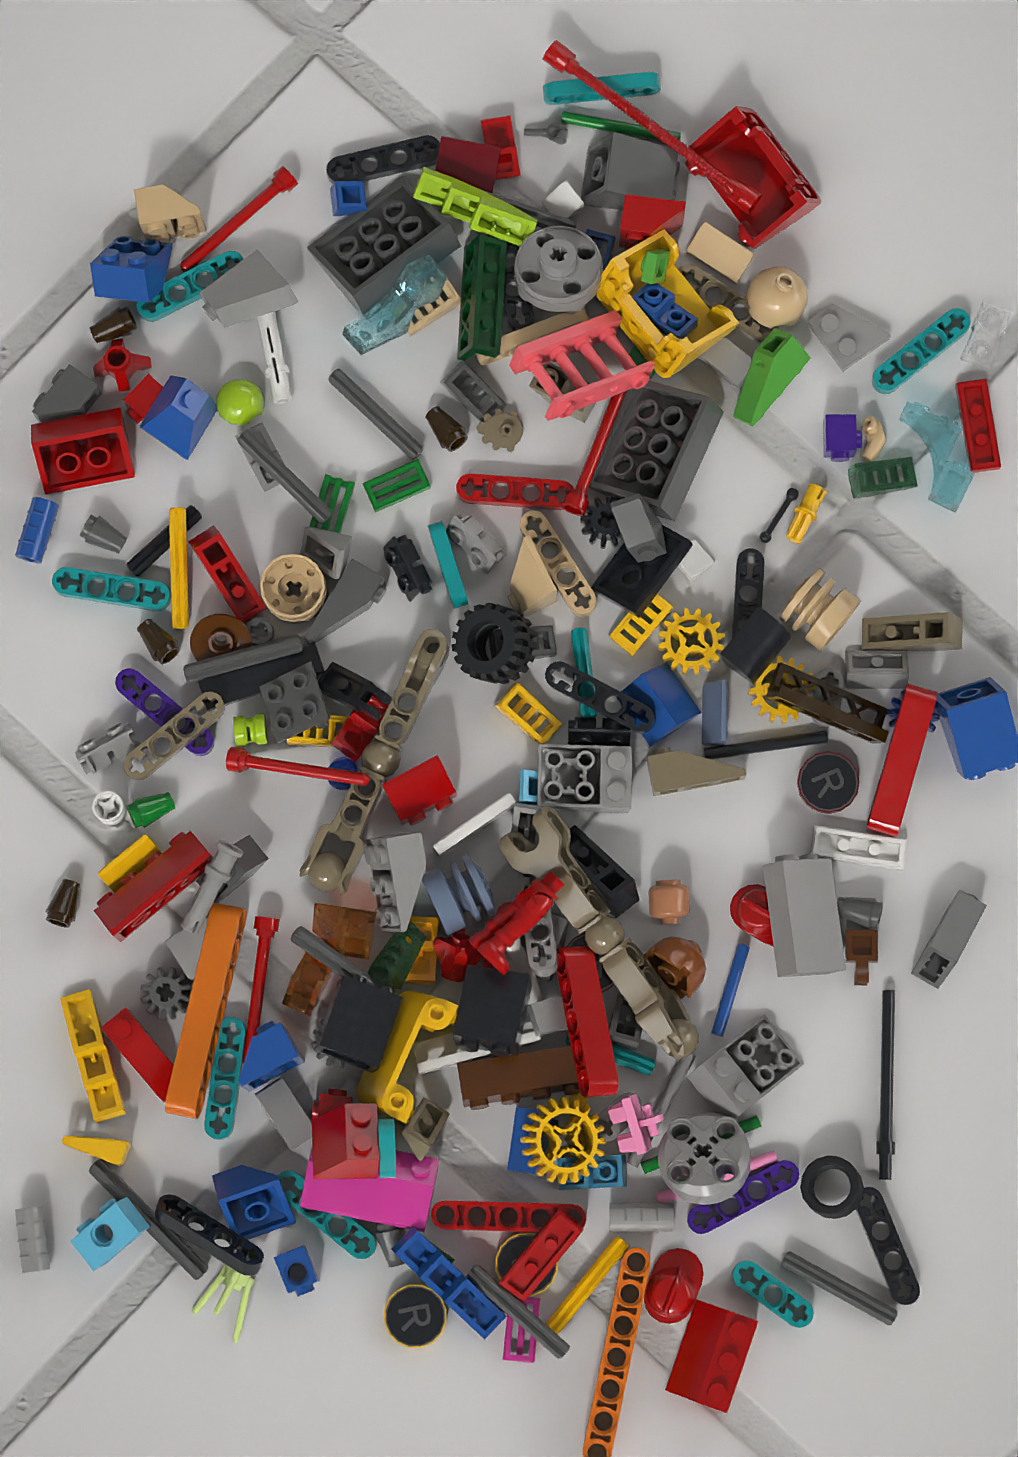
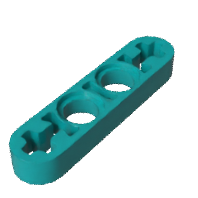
[543,72,661,105]
[136,251,244,322]
[872,308,971,394]
[52,567,171,611]
[204,1017,247,1140]
[277,1170,377,1259]

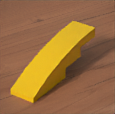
[60,989,126,1123]

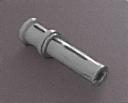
[180,840,244,934]

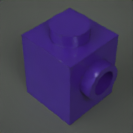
[823,414,862,462]

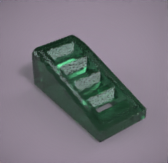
[848,457,918,498]
[367,921,427,989]

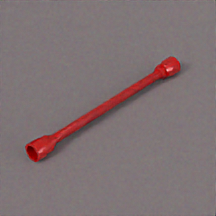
[543,40,763,214]

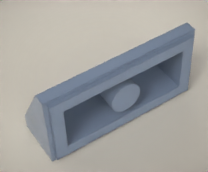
[702,680,728,746]

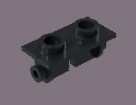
[383,535,433,602]
[568,717,631,746]

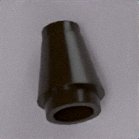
[89,306,137,344]
[425,406,468,452]
[137,619,180,665]
[45,879,80,928]

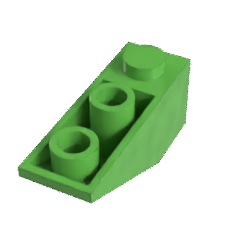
[733,328,811,427]

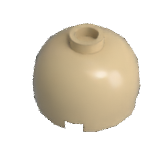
[745,266,808,329]

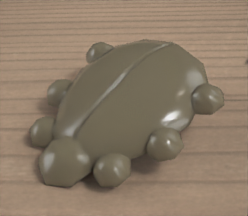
[476,409,523,452]

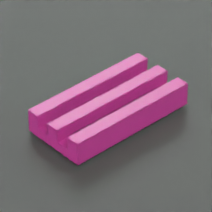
[503,1297,540,1363]

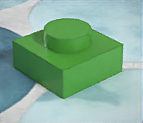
[641,248,670,284]

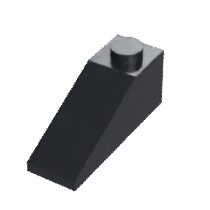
[569,825,640,918]

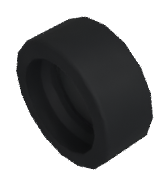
[800,1155,864,1219]

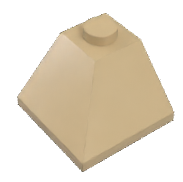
[507,535,557,618]

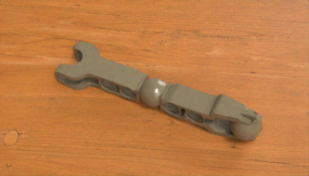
[300,629,450,896]
[499,806,699,1060]

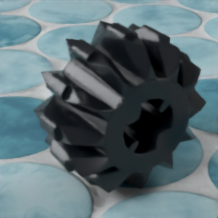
[580,496,623,549]

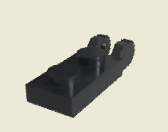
[318,661,393,720]

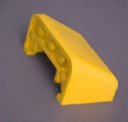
[596,229,739,378]
[356,990,459,1125]

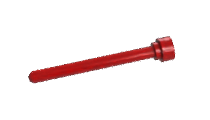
[180,166,298,272]
[562,391,626,516]
[226,746,370,786]
[242,916,280,1064]

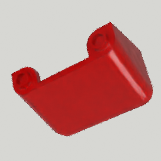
[684,106,822,249]

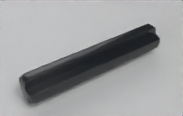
[127,505,202,576]

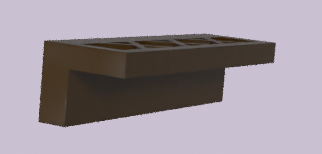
[765,662,889,744]

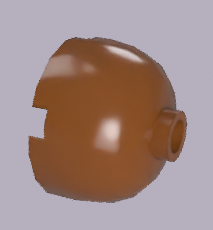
[644,936,706,999]

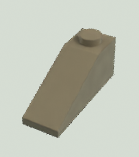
[862,612,963,651]
[646,747,746,797]

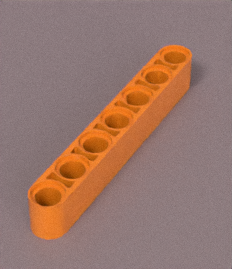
[165,903,247,1119]
[582,1248,650,1457]

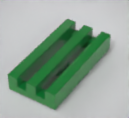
[362,459,431,513]
[309,474,355,533]

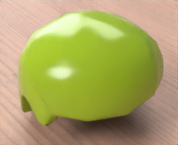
[216,379,265,425]

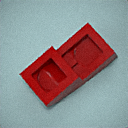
[480,115,521,180]
[330,696,389,762]

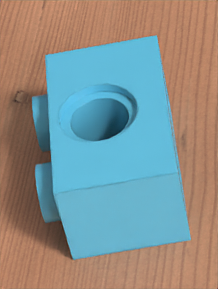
[71,1197,150,1271]

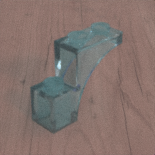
[342,254,448,355]
[899,401,975,513]

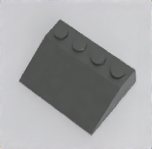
[307,176,461,318]
[589,381,724,521]

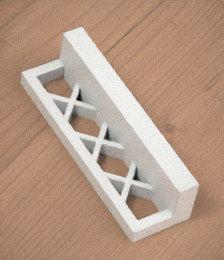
[412,1012,541,1075]

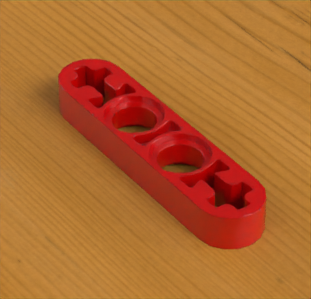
[456,473,574,510]

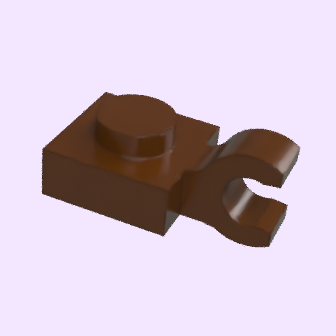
[845,930,878,986]

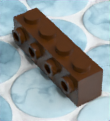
[457,1045,580,1110]

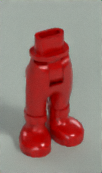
[468,871,565,975]

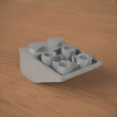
[537,744,632,813]
[364,832,427,932]
[687,1015,804,1119]

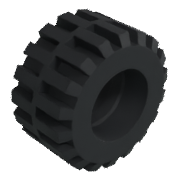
[451,603,537,684]

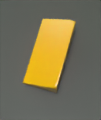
[98,835,162,893]

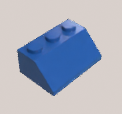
[238,1021,305,1092]

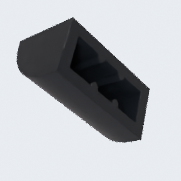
[720,606,792,685]

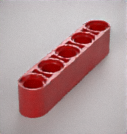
[866,683,938,837]
[557,945,619,1098]
[431,1201,587,1232]

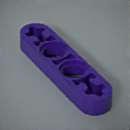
[115,668,215,756]
[687,1160,799,1234]

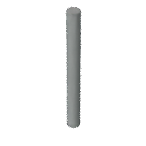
[627,1054,696,1168]

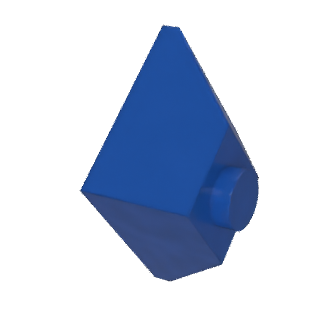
[140,375,217,460]
[212,1165,296,1240]

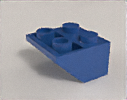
[90,236,172,302]

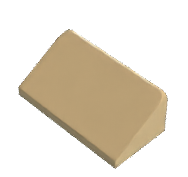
[686,222,754,284]

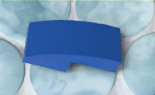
[632,283,698,339]

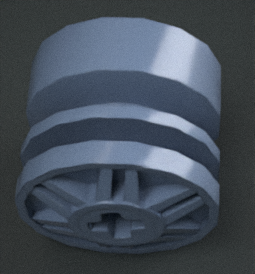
[422,854,496,936]

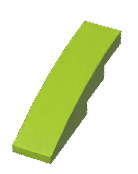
[413,167,537,246]

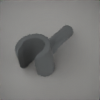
[524,123,568,145]

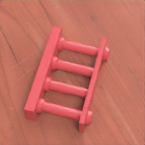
[509,310,655,421]

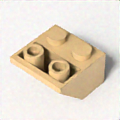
[134,184,206,243]

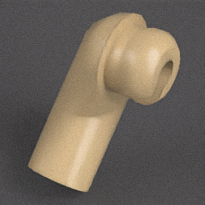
[860,416,887,464]

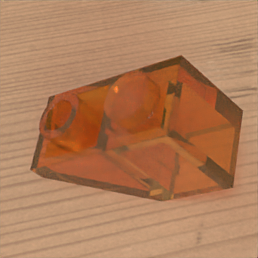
[312,903,377,960]
[282,952,341,1016]

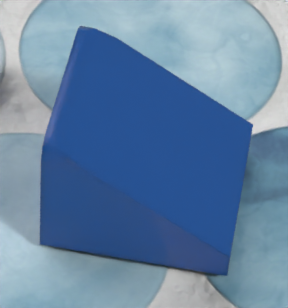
[330,181,367,216]

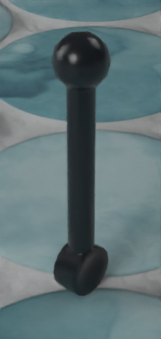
[760,488,799,543]

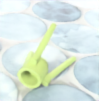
[192,1265,255,1342]

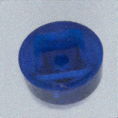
[328,757,359,790]

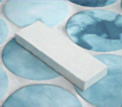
[433,793,516,859]
[810,825,907,871]

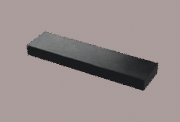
[198,642,325,711]

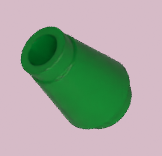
[127,792,175,828]

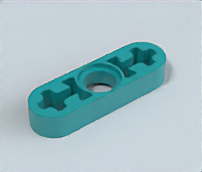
[428,521,469,609]
[732,1261,814,1328]

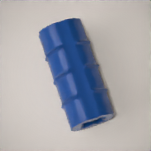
[15,497,59,564]

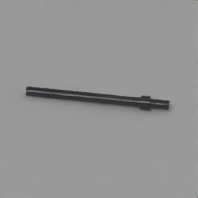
[876,990,895,1180]

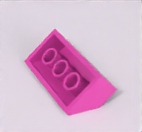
[300,1148,439,1232]

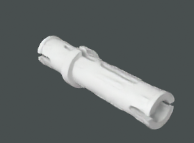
[257,312,293,404]

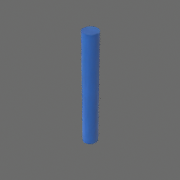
[711,943,750,1037]

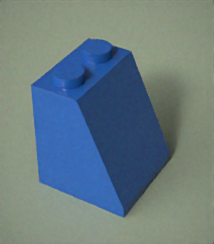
[935,677,1018,780]

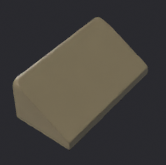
[402,1097,450,1161]

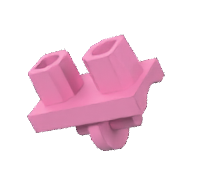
[608,1093,664,1155]

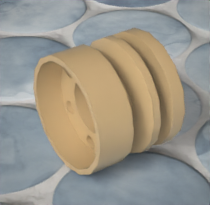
[260,553,328,624]
[779,568,861,652]

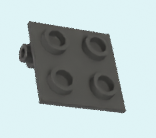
[259,662,330,743]

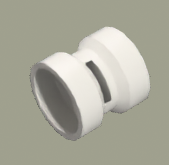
[92,790,127,825]

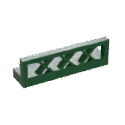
[457,234,507,361]

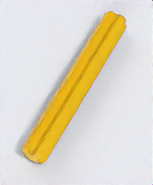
[169,507,189,629]
[545,1236,629,1335]

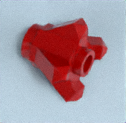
[93,338,152,392]
[432,928,484,982]

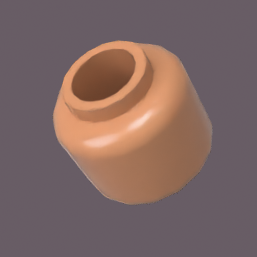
[648,880,690,924]

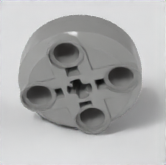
[514,226,603,313]
[658,1112,751,1205]

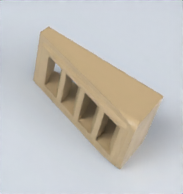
[394,274,461,336]

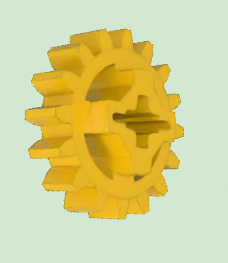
[658,608,725,676]
[748,656,816,724]

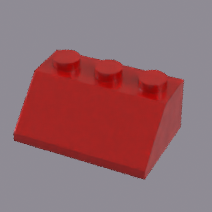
[31,407,135,495]
[665,1299,759,1413]

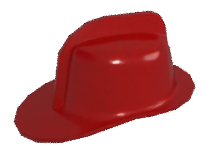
[730,884,774,947]
[644,1248,704,1324]

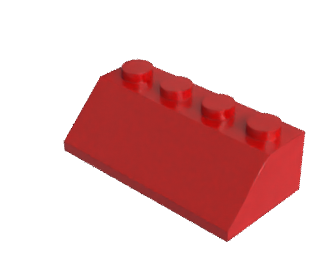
[94,831,213,942]

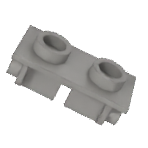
[446,511,506,574]
[75,723,141,774]

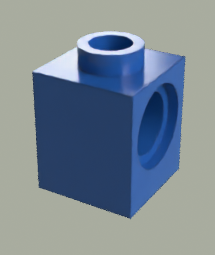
[274,1245,319,1297]

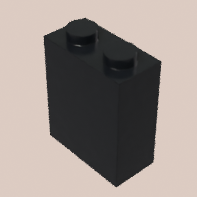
[453,965,532,1057]
[314,974,403,1073]

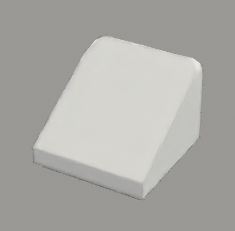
[542,180,584,220]
[677,539,715,582]

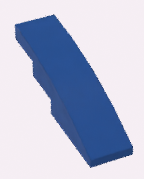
[391,1226,507,1340]

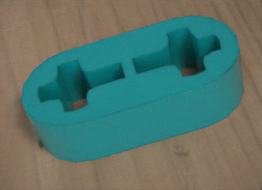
[378,1118,396,1178]

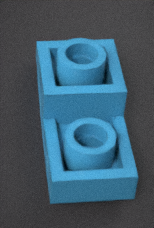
[557,1155,627,1190]

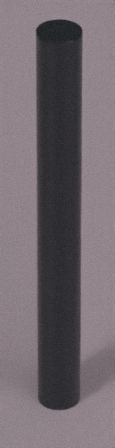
[704,731,828,759]

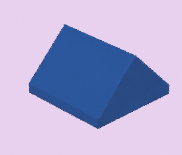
[616,662,702,747]

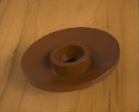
[190,614,252,661]

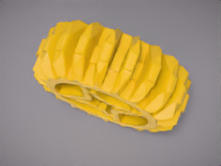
[520,1097,606,1184]

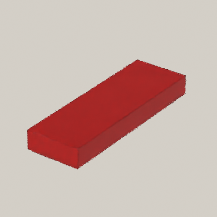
[955,379,1001,473]
[499,1208,584,1303]

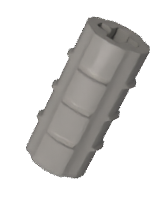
[609,1202,674,1233]
[15,1206,50,1273]

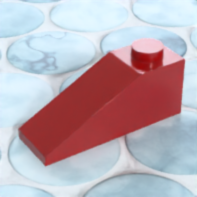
[188,525,267,623]
[101,1007,174,1103]

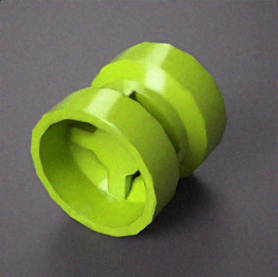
[233,713,268,747]

